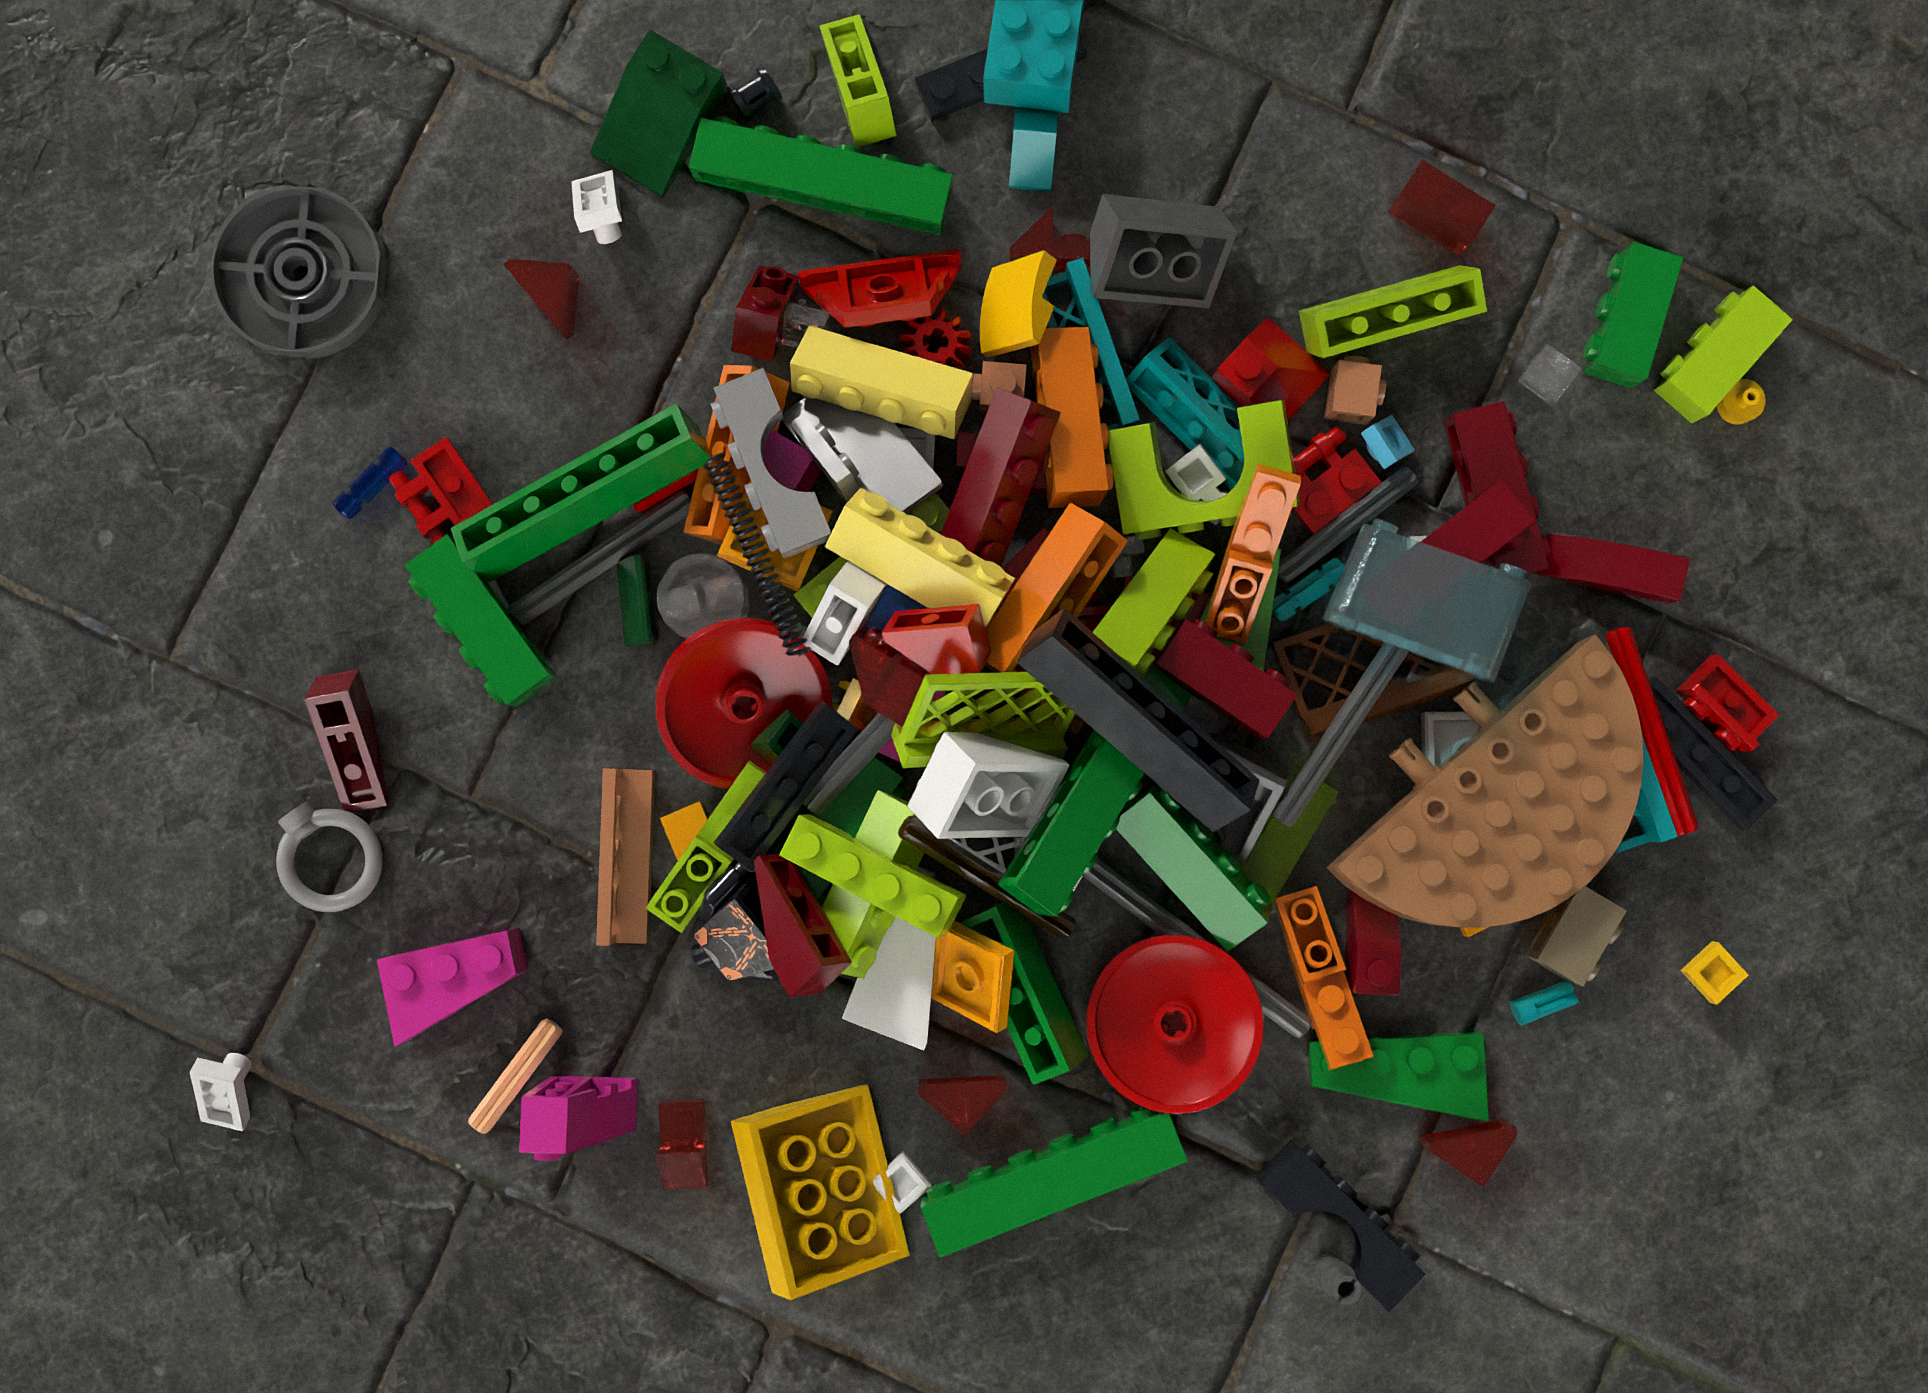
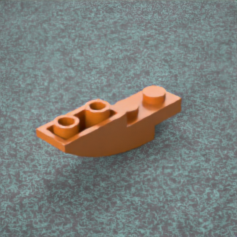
[1205,464,1301,644]
[1275,886,1373,1071]

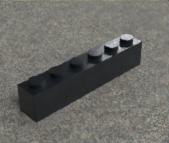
[1017,608,1260,832]

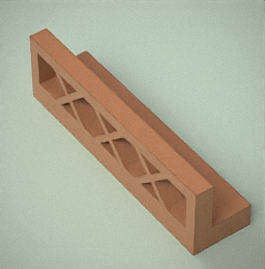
[596,768,655,946]

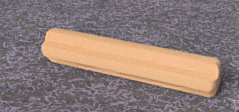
[468,1018,563,1134]

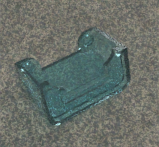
[1322,518,1532,684]

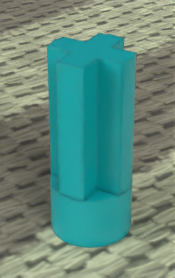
[1510,980,1579,1026]

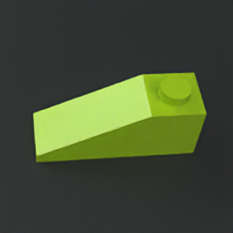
[819,14,897,147]

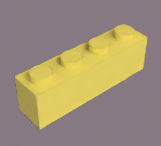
[790,326,973,439]
[825,488,1015,629]

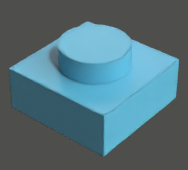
[1361,415,1415,469]

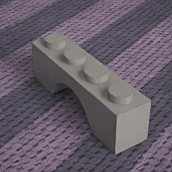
[711,368,831,559]

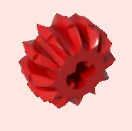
[900,308,972,370]

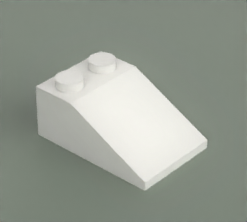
[908,732,1070,839]

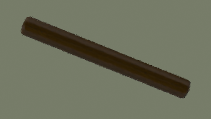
[898,816,1076,939]

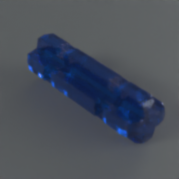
[332,447,407,519]

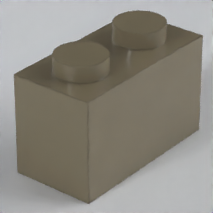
[1524,886,1627,986]

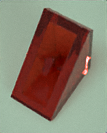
[503,259,579,340]
[918,1074,1007,1136]
[1418,1119,1517,1187]

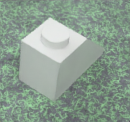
[802,561,887,666]

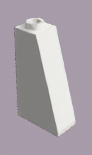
[842,866,936,1051]

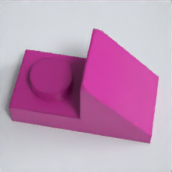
[764,430,821,492]

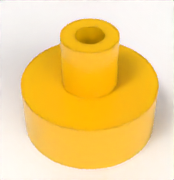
[1717,379,1766,425]

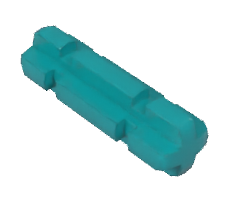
[1272,558,1348,622]

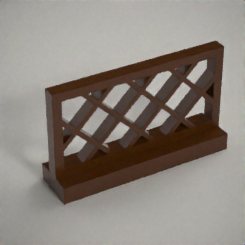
[1271,601,1476,743]

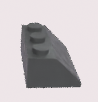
[1090,194,1237,308]

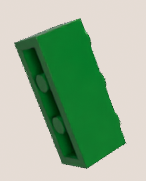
[1582,242,1683,389]

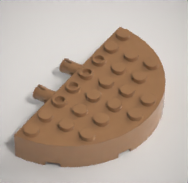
[1326,634,1643,927]

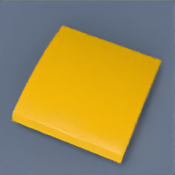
[980,250,1057,358]

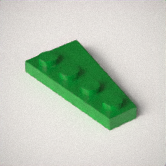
[1307,1032,1489,1122]

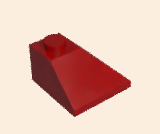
[1211,317,1331,420]

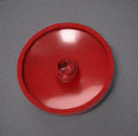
[655,618,832,789]
[1086,935,1264,1114]

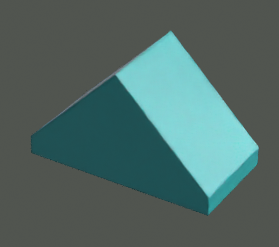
[1009,107,1058,192]

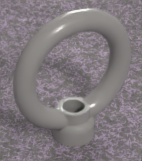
[276,801,383,912]

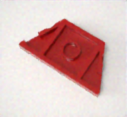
[798,249,962,328]

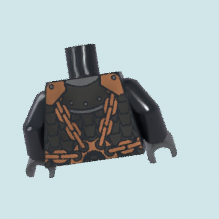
[691,854,779,982]

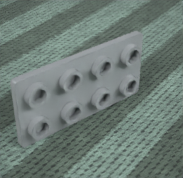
[782,397,943,514]

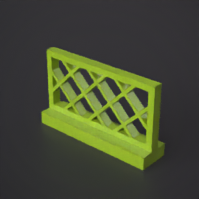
[891,672,1076,768]

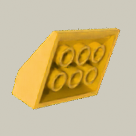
[731,1084,910,1300]

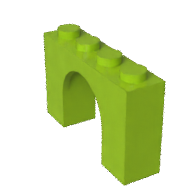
[1108,400,1300,540]

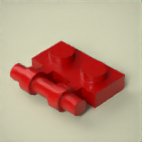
[1291,426,1381,536]
[389,437,494,544]

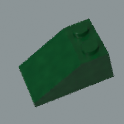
[590,29,728,198]

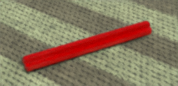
[1606,627,1698,836]

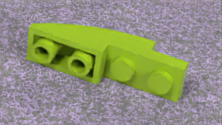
[645,761,766,933]

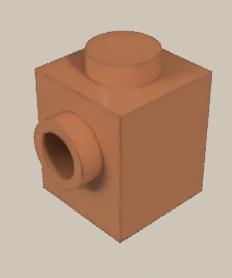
[1324,356,1386,425]
[972,361,1026,415]

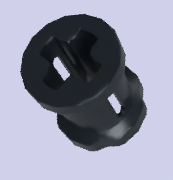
[726,65,783,122]

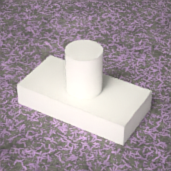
[571,170,622,244]
[190,1053,252,1131]

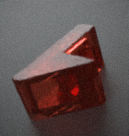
[1009,207,1091,269]
[655,1098,708,1190]

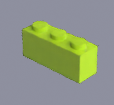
[1654,285,1793,424]

